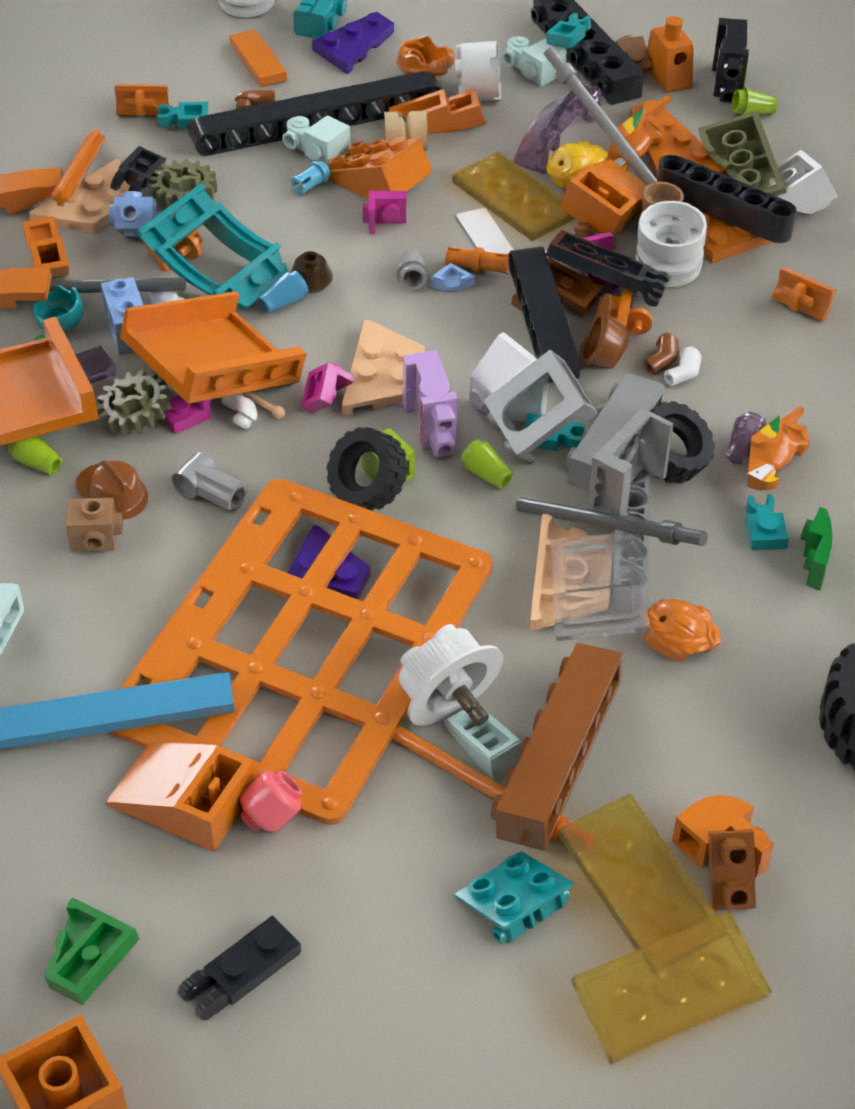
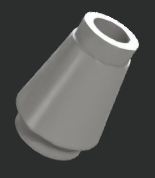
[397,248,429,290]

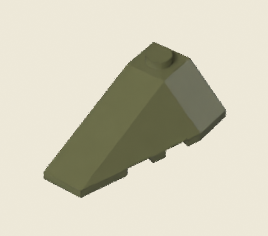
[698,111,787,196]

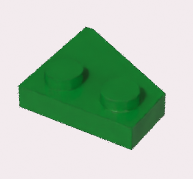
[44,897,140,1005]

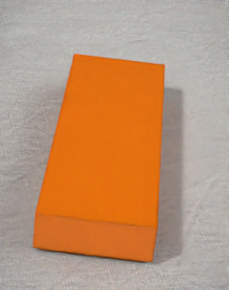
[229,29,287,87]

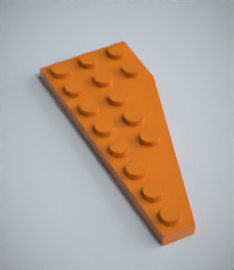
[630,99,771,263]

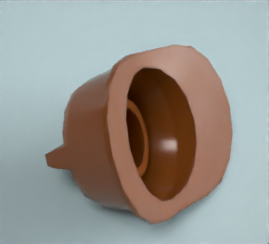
[578,293,628,370]
[76,460,148,520]

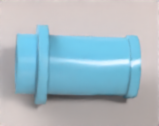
[291,161,330,195]

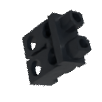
[712,18,749,103]

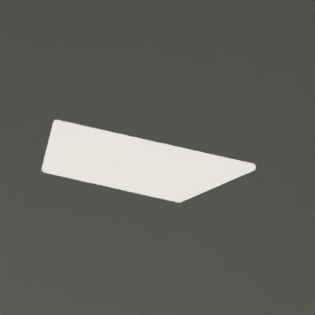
[456,208,513,272]

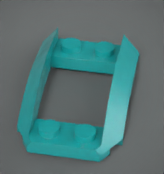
[136,183,289,311]

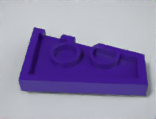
[312,11,394,74]

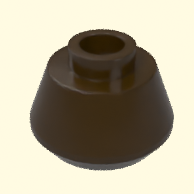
[290,251,333,293]

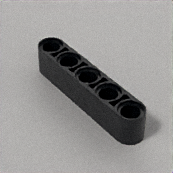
[657,155,797,243]
[509,246,580,384]

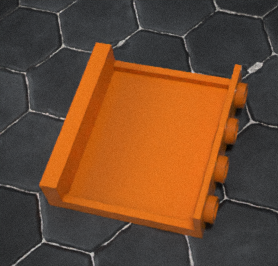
[120,291,307,404]
[0,317,99,446]

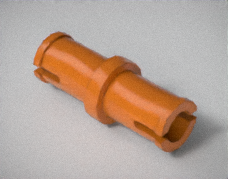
[445,246,510,274]

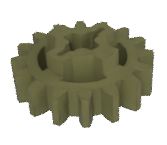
[150,159,218,208]
[97,370,173,436]

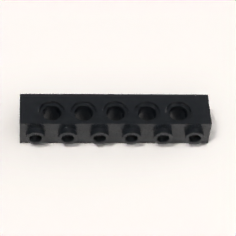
[531,0,644,105]

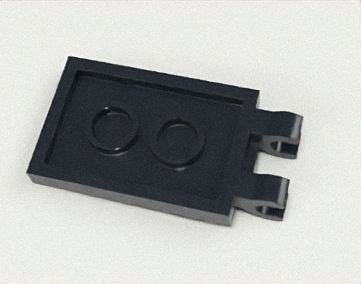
[545,230,671,307]

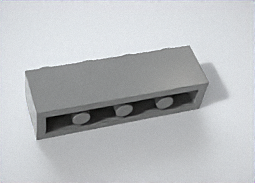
[565,372,666,491]

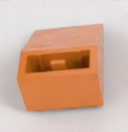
[328,137,433,199]
[560,159,647,236]
[106,742,255,852]

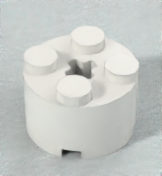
[455,41,502,102]

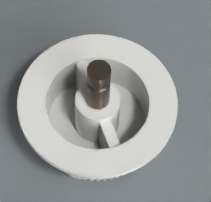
[398,624,504,726]

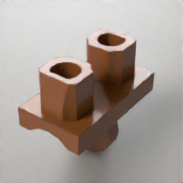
[708,829,756,911]

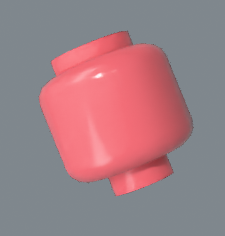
[239,770,302,833]

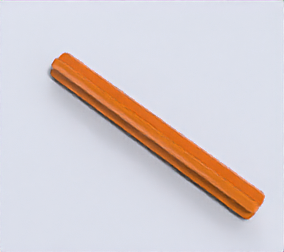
[51,129,105,206]

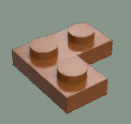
[511,257,602,316]

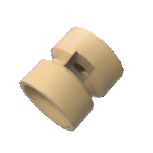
[384,111,428,151]

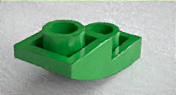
[800,507,833,590]

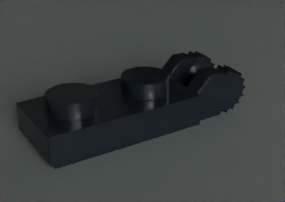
[110,146,167,192]
[177,915,301,1021]

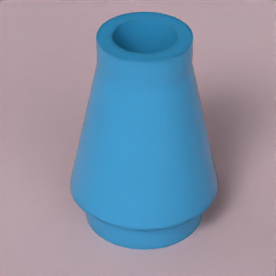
[258,271,309,314]

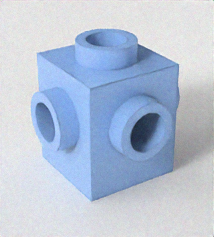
[109,191,156,238]

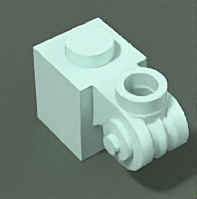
[502,36,567,87]
[283,115,351,166]

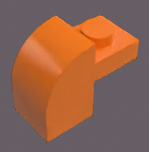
[22,216,69,278]
[672,795,774,877]

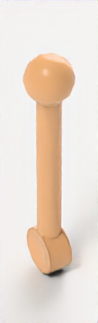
[241,392,285,419]

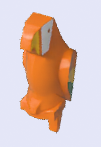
[606,94,672,171]
[747,406,809,491]

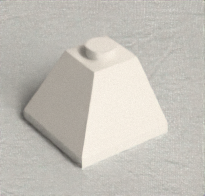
[777,150,838,214]
[469,332,549,422]

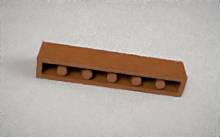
[491,642,622,851]

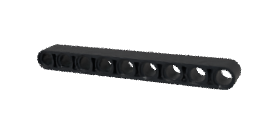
[188,71,443,156]

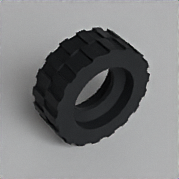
[633,401,715,484]
[326,427,408,511]

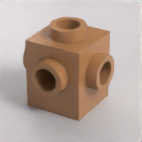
[66,498,123,551]

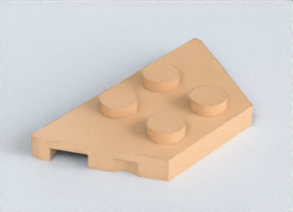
[29,158,130,234]
[342,320,425,416]
[529,514,614,630]

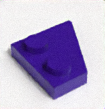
[287,525,370,600]

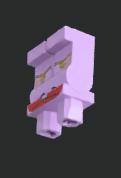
[402,350,458,457]

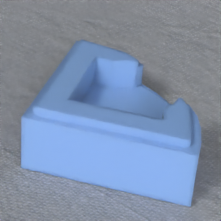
[429,263,475,292]

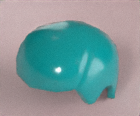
[32,285,84,333]

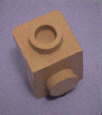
[615,35,652,72]

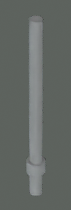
[543,46,657,185]

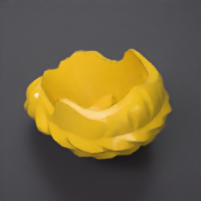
[546,140,608,189]

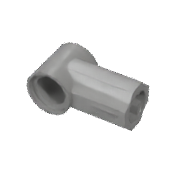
[171,452,247,511]

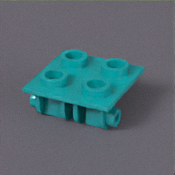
[454,851,573,944]

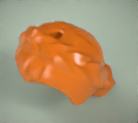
[396,36,455,77]
[643,598,721,661]

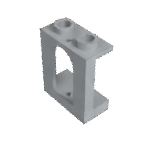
[484,350,598,463]
[587,408,673,517]

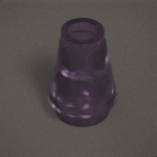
[726,412,767,464]

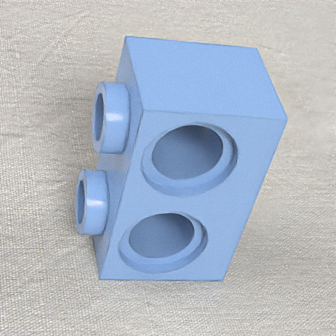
[101,277,143,355]

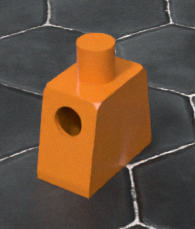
[647,16,694,93]

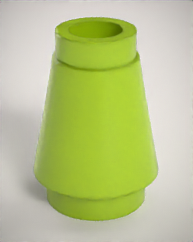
[732,87,778,116]
[8,436,63,475]
[461,439,514,489]

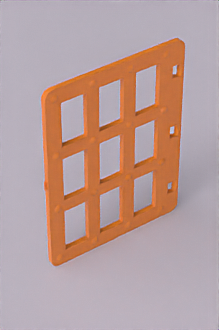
[108,479,493,825]

